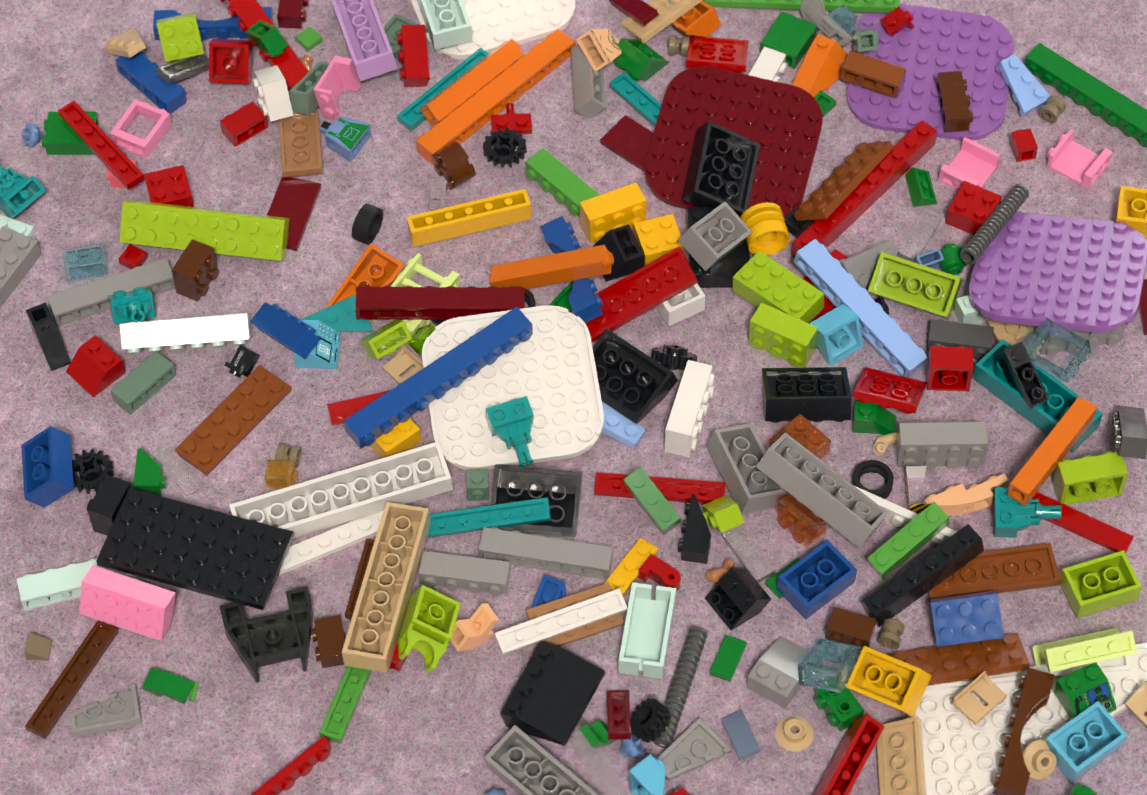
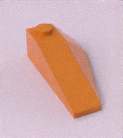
[792,34,848,97]

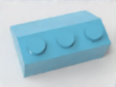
[1046,701,1128,783]

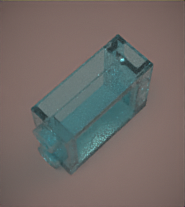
[1025,317,1091,383]
[798,639,862,693]

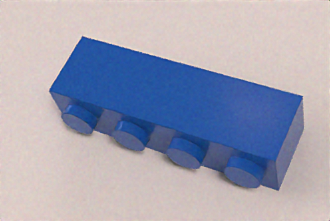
[115,52,187,114]
[250,302,321,359]

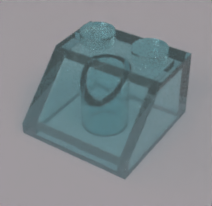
[63,242,109,283]

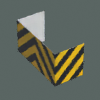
[904,466,931,514]

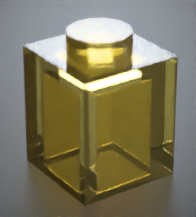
[265,459,298,489]

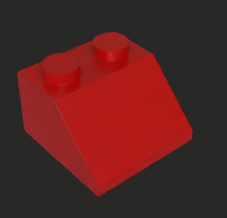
[66,335,126,398]

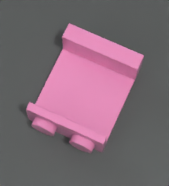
[313,55,361,120]
[1047,129,1112,189]
[938,137,1000,191]

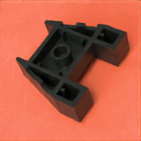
[220,586,313,683]

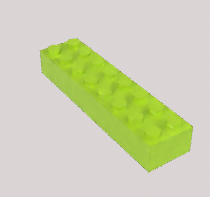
[119,200,289,261]

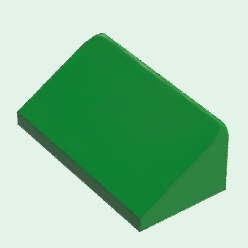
[905,167,937,207]

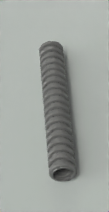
[960,184,1029,264]
[653,627,708,748]

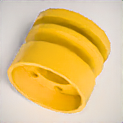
[741,202,790,255]

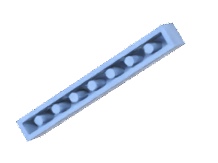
[793,239,928,378]

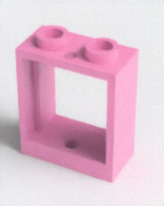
[110,99,172,159]

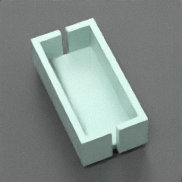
[618,582,676,679]

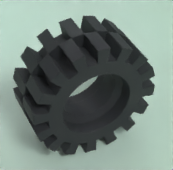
[630,698,671,743]

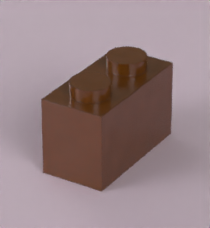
[825,607,877,651]
[311,615,345,669]

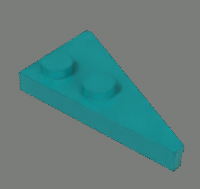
[300,295,373,333]

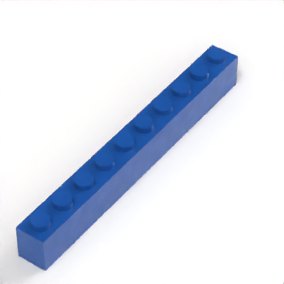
[344,307,533,449]

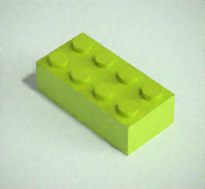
[733,251,824,323]
[868,252,963,319]

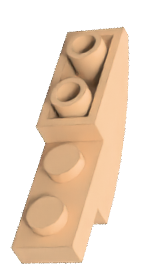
[924,474,1008,516]

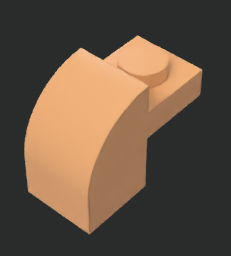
[450,603,499,652]

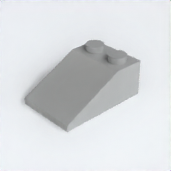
[747,636,820,709]

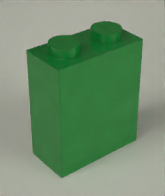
[760,11,817,69]
[42,112,99,155]

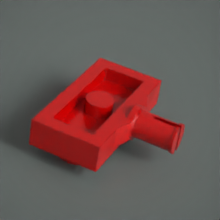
[491,103,532,134]

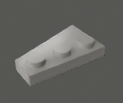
[656,718,732,781]

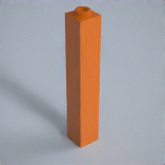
[419,39,523,125]
[489,245,614,289]
[1007,397,1097,506]

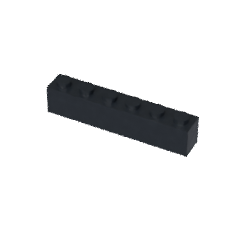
[862,524,984,628]

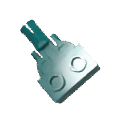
[0,165,46,219]
[108,287,156,324]
[486,396,534,467]
[993,487,1061,538]

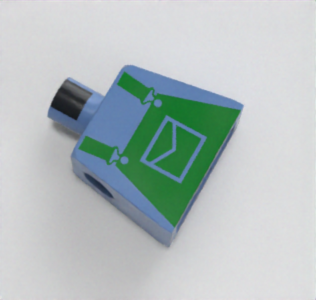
[320,116,371,162]

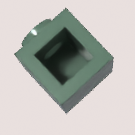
[852,27,879,52]
[466,469,489,501]

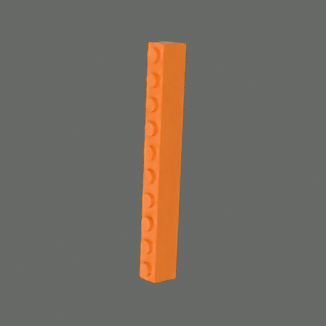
[416,29,575,165]

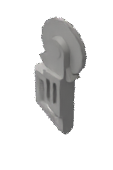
[801,0,852,48]

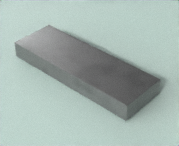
[156,54,209,84]

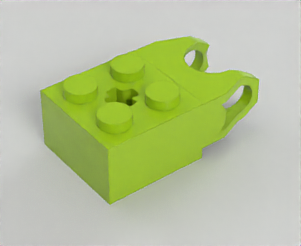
[398,585,461,673]

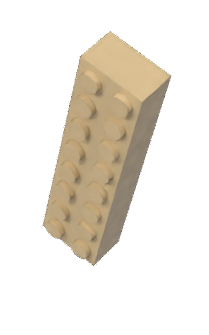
[342,502,431,673]

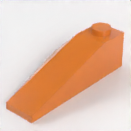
[673,1,722,37]
[325,243,405,308]

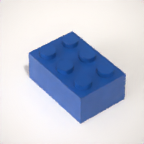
[21,426,74,508]
[776,540,857,619]
[930,590,1004,647]

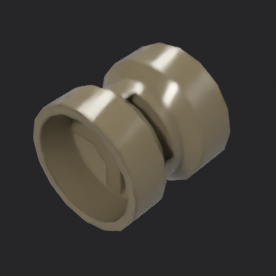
[668,35,690,56]
[1039,95,1066,124]
[275,443,302,468]
[878,619,905,649]

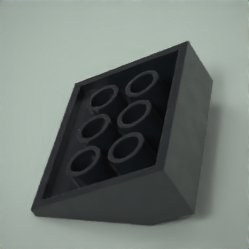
[682,121,760,215]
[687,207,750,288]
[592,329,678,425]
[762,367,852,423]
[491,464,583,537]
[500,641,605,746]

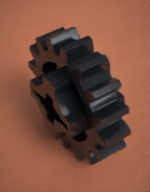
[483,127,527,168]
[651,344,698,370]
[72,449,114,494]

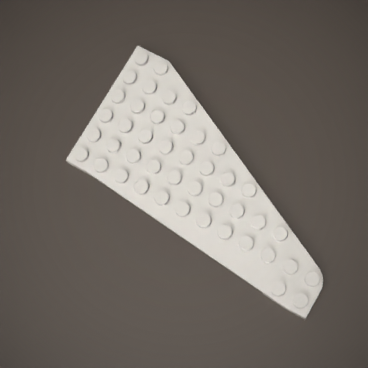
[908,643,1147,795]

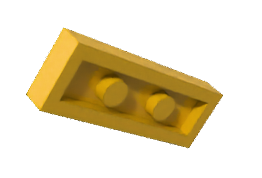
[604,538,659,596]

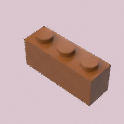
[841,50,907,99]

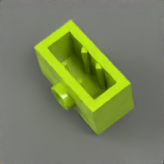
[360,320,413,360]
[702,495,745,533]

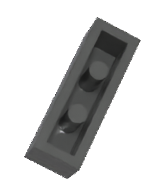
[927,319,994,359]

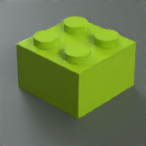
[156,12,204,62]

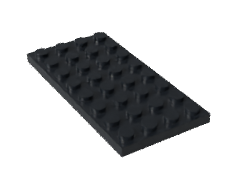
[96,488,294,610]

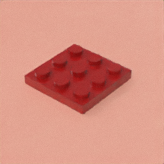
[686,35,749,73]
[853,367,927,414]

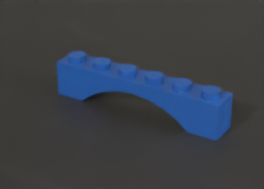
[153,7,273,40]
[540,216,603,323]

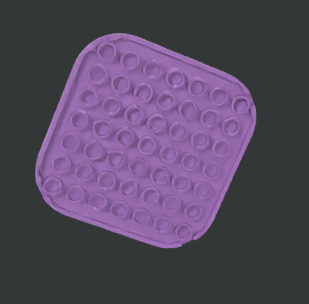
[847,4,1014,141]
[969,211,1147,333]

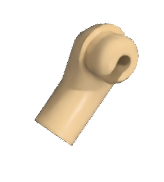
[873,432,898,455]

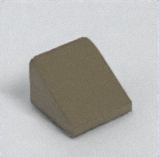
[24,633,53,661]

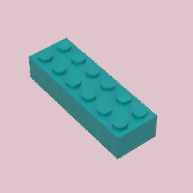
[973,339,1103,453]

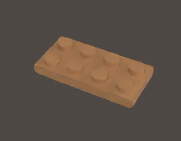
[278,109,323,177]
[526,583,625,646]

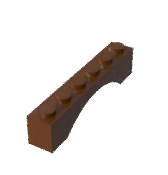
[993,668,1055,795]

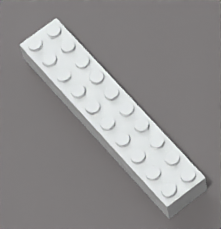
[230,441,453,538]

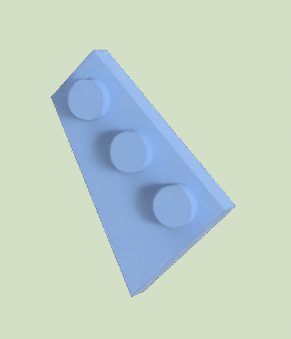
[998,54,1051,117]
[602,402,645,449]

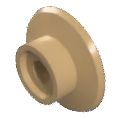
[775,716,814,752]
[1022,739,1056,780]

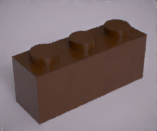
[936,71,973,132]

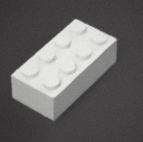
[665,360,715,457]

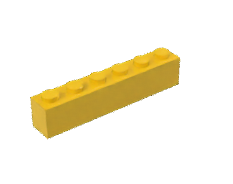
[407,189,531,247]

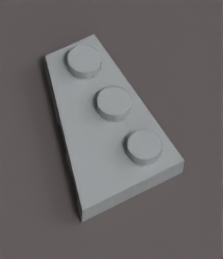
[839,240,898,288]
[70,683,141,737]

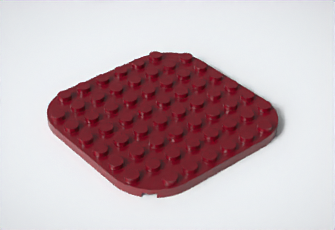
[644,66,823,218]

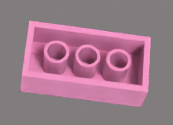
[79,565,175,641]

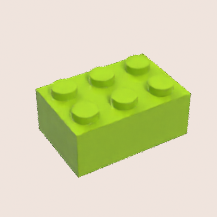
[748,302,818,368]
[1052,452,1128,505]
[1060,550,1142,619]

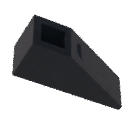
[26,303,71,371]
[995,341,1050,409]
[678,494,711,564]

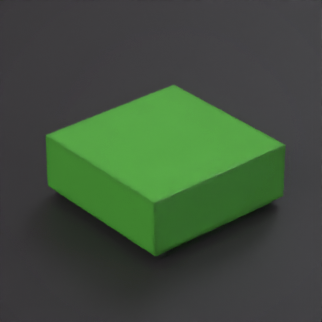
[295,26,323,52]

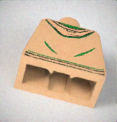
[576,29,622,72]

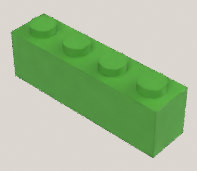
[525,148,599,218]
[867,501,950,579]

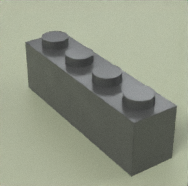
[1112,405,1147,459]

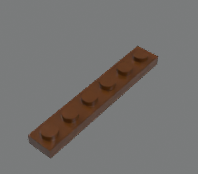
[25,620,118,739]

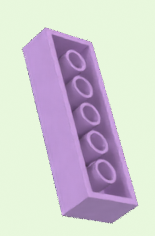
[331,0,398,81]

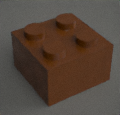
[172,239,219,302]

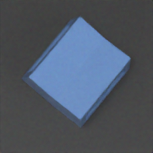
[913,248,944,270]

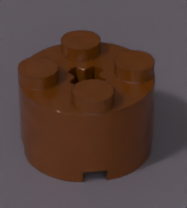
[431,142,476,190]

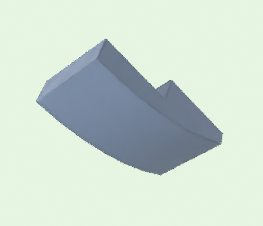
[721,711,761,760]

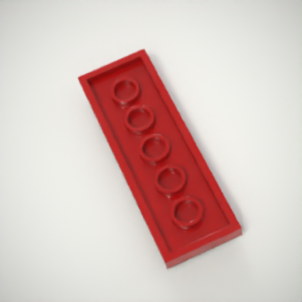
[572,246,698,343]

